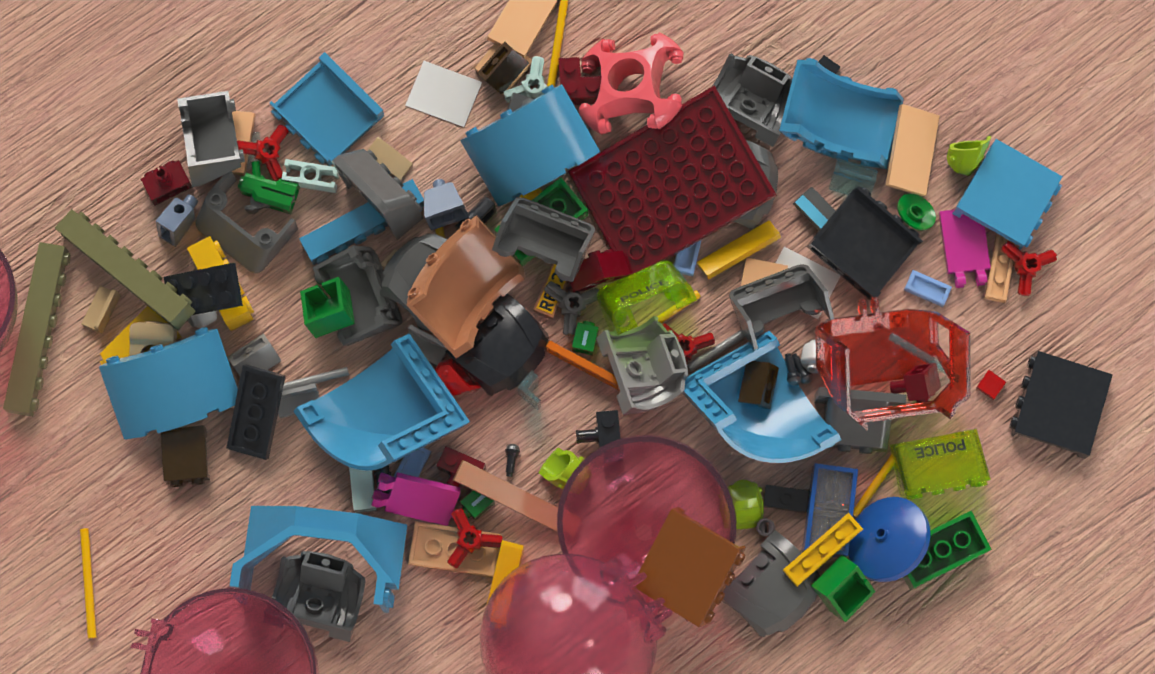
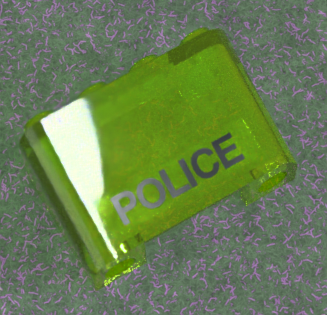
[597,260,697,335]
[890,428,991,499]

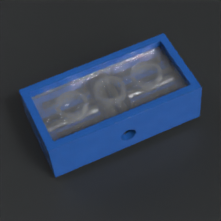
[802,463,858,558]

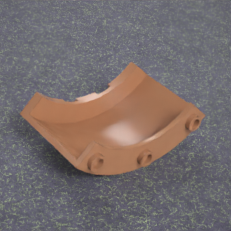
[407,215,525,358]

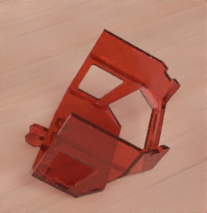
[815,297,971,431]

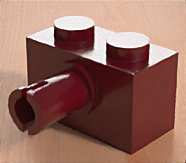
[141,160,193,206]
[890,363,941,403]
[436,446,486,487]

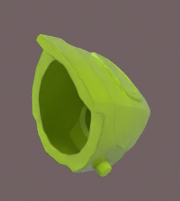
[947,136,991,176]
[539,448,589,493]
[723,480,764,529]

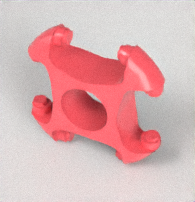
[578,32,684,135]

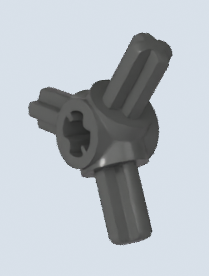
[544,281,602,336]

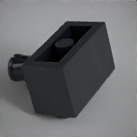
[576,410,622,459]

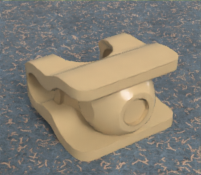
[129,321,177,356]

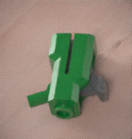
[238,161,300,215]

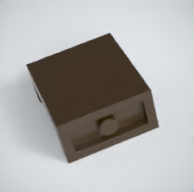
[161,426,210,487]

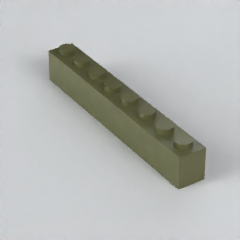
[55,209,195,330]
[3,242,71,417]

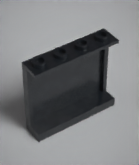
[806,186,923,301]
[1009,351,1113,459]

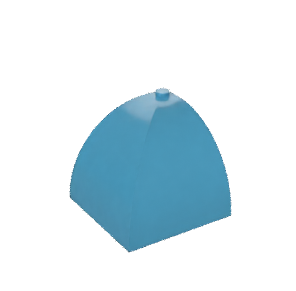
[682,331,841,463]
[293,334,470,471]

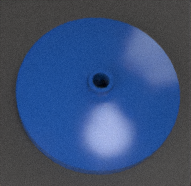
[848,497,931,582]

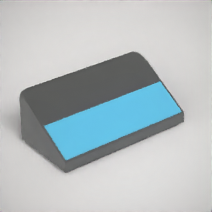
[793,187,835,230]

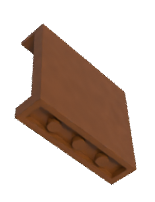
[632,507,746,627]

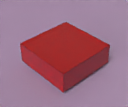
[976,370,1006,400]

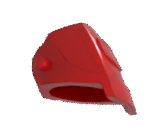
[435,359,481,396]

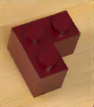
[558,57,602,105]
[570,249,631,292]

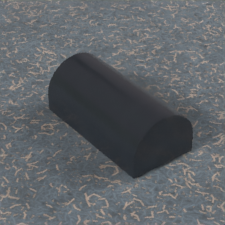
[455,196,497,230]

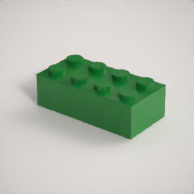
[494,177,588,267]
[903,510,992,590]

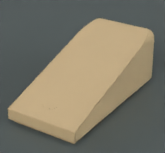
[367,137,413,181]

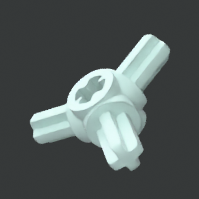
[504,56,548,103]

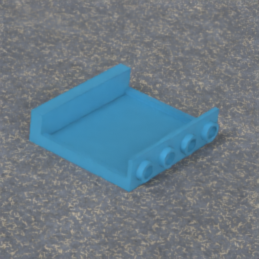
[270,52,384,166]
[952,139,1063,250]

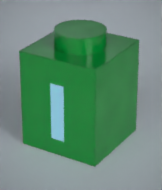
[572,321,599,356]
[460,491,495,520]

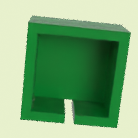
[300,277,355,338]
[811,555,876,622]

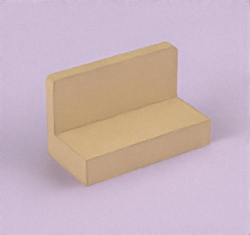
[81,286,121,334]

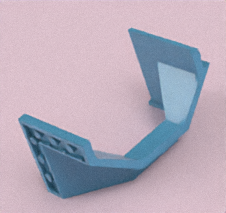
[230,506,407,613]

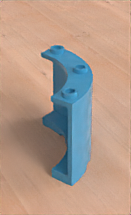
[779,58,904,169]
[460,84,600,207]
[99,327,238,440]

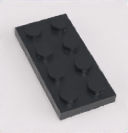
[163,263,243,315]
[226,364,286,460]

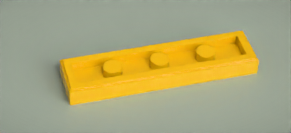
[697,220,781,280]
[782,513,863,587]

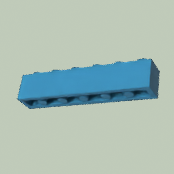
[299,179,424,265]

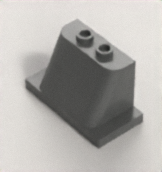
[814,387,906,454]

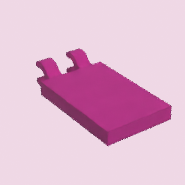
[938,210,991,288]
[371,472,460,526]

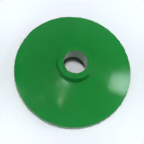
[897,194,936,230]

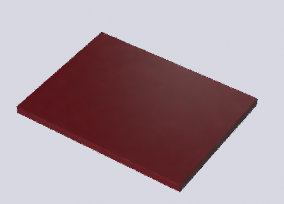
[568,85,777,281]

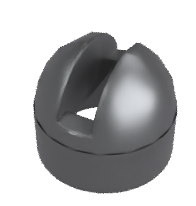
[757,518,775,536]

